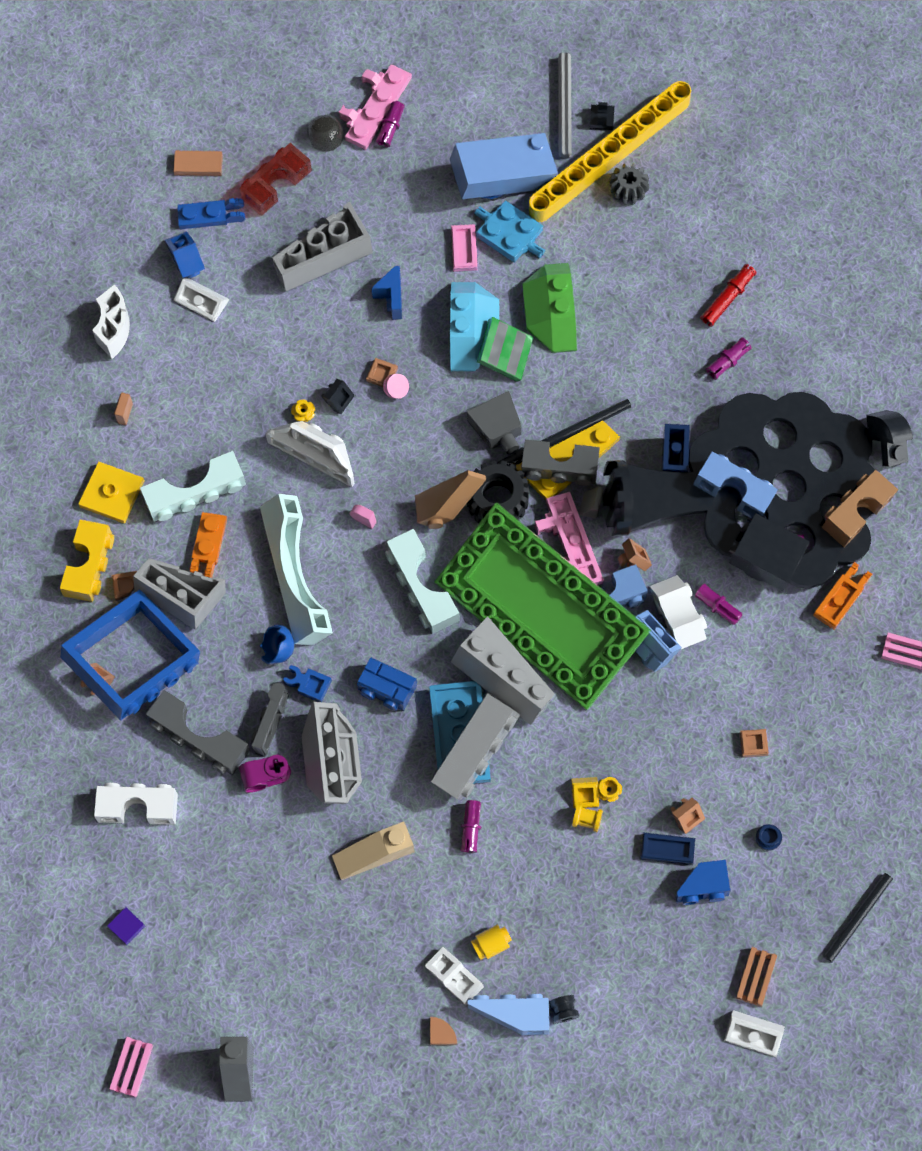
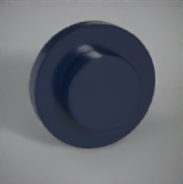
[756,824,782,851]

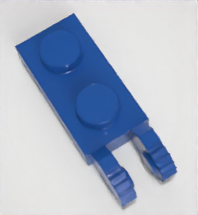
[177,198,245,230]

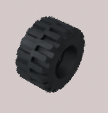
[467,460,529,523]

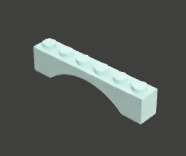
[260,494,333,645]

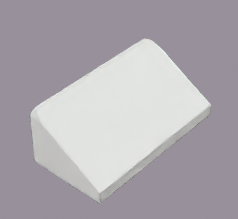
[173,278,229,322]
[724,1010,784,1057]

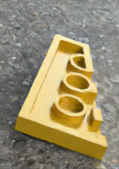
[516,421,620,500]

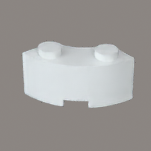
[92,284,130,359]
[650,575,707,649]

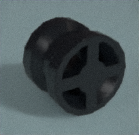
[549,995,580,1024]

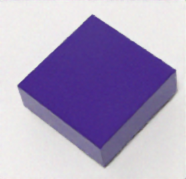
[107,907,145,945]

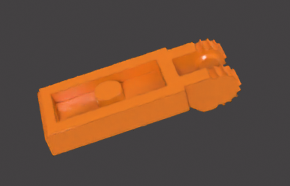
[190,512,227,578]
[813,562,873,630]

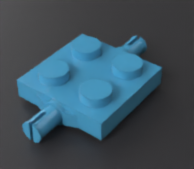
[474,200,545,263]

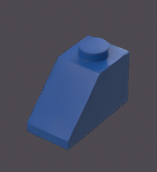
[165,231,205,278]

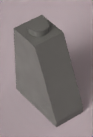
[220,1037,254,1102]

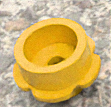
[291,399,315,422]
[598,777,622,802]

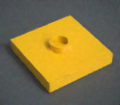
[78,461,145,524]

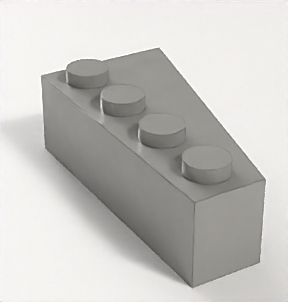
[273,202,373,291]
[451,616,555,725]
[431,693,520,800]

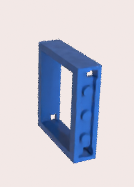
[60,589,200,721]

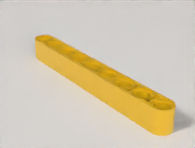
[529,81,691,222]

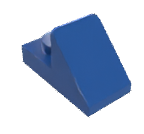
[372,266,402,320]

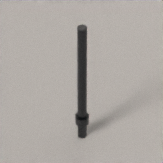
[497,399,631,467]

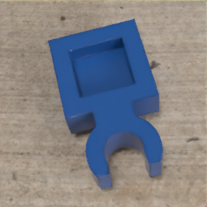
[283,665,332,702]

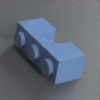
[693,451,778,519]
[609,564,647,608]

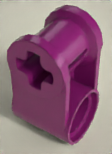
[239,755,291,793]

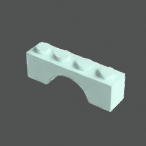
[140,451,246,522]
[385,529,460,634]

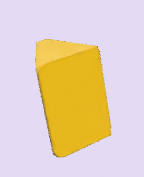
[571,777,599,808]

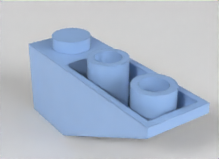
[468,994,549,1035]

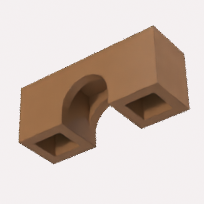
[822,470,899,547]

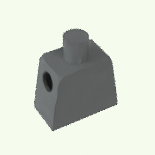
[467,391,521,454]

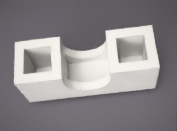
[94,783,178,825]

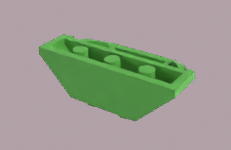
[522,263,577,353]

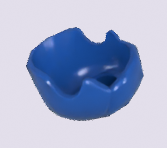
[260,625,294,664]

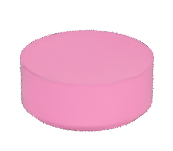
[383,374,409,399]

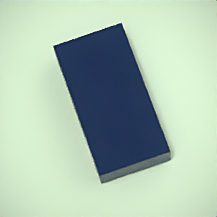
[641,832,696,865]

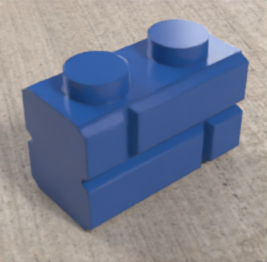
[357,657,417,711]

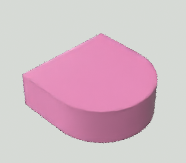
[349,505,376,529]

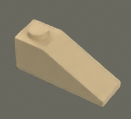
[332,822,414,880]

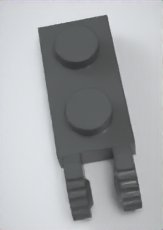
[251,682,289,757]

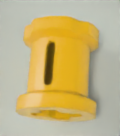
[572,804,603,833]

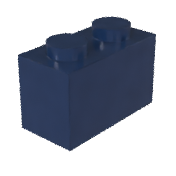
[661,424,690,472]

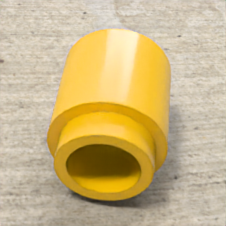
[471,924,512,960]

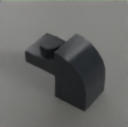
[866,410,913,467]

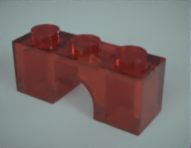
[239,143,312,217]

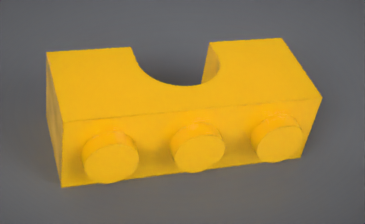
[60,519,114,602]

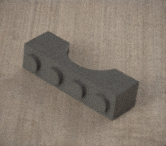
[146,690,250,775]

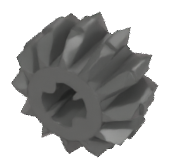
[609,163,649,205]

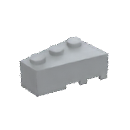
[133,558,226,630]

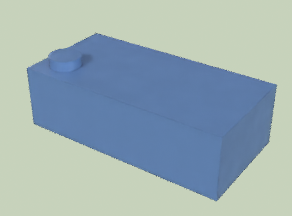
[450,133,558,199]

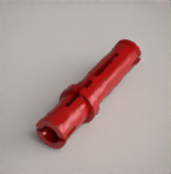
[700,264,757,327]

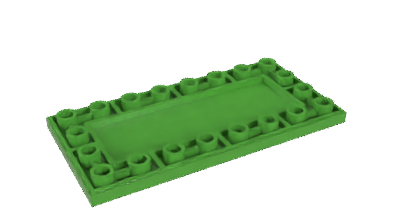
[434,503,651,710]

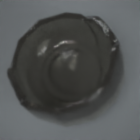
[307,114,344,152]

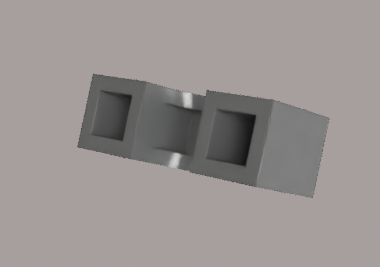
[522,439,600,486]

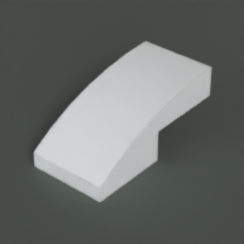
[425,947,484,1006]

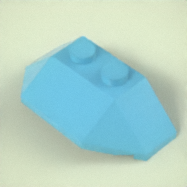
[450,282,499,371]

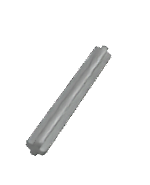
[558,53,572,159]

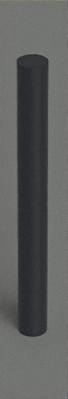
[824,873,893,963]

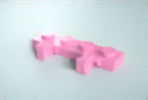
[339,64,412,150]
[534,492,604,585]

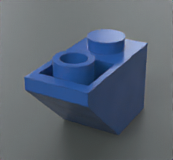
[676,860,731,905]

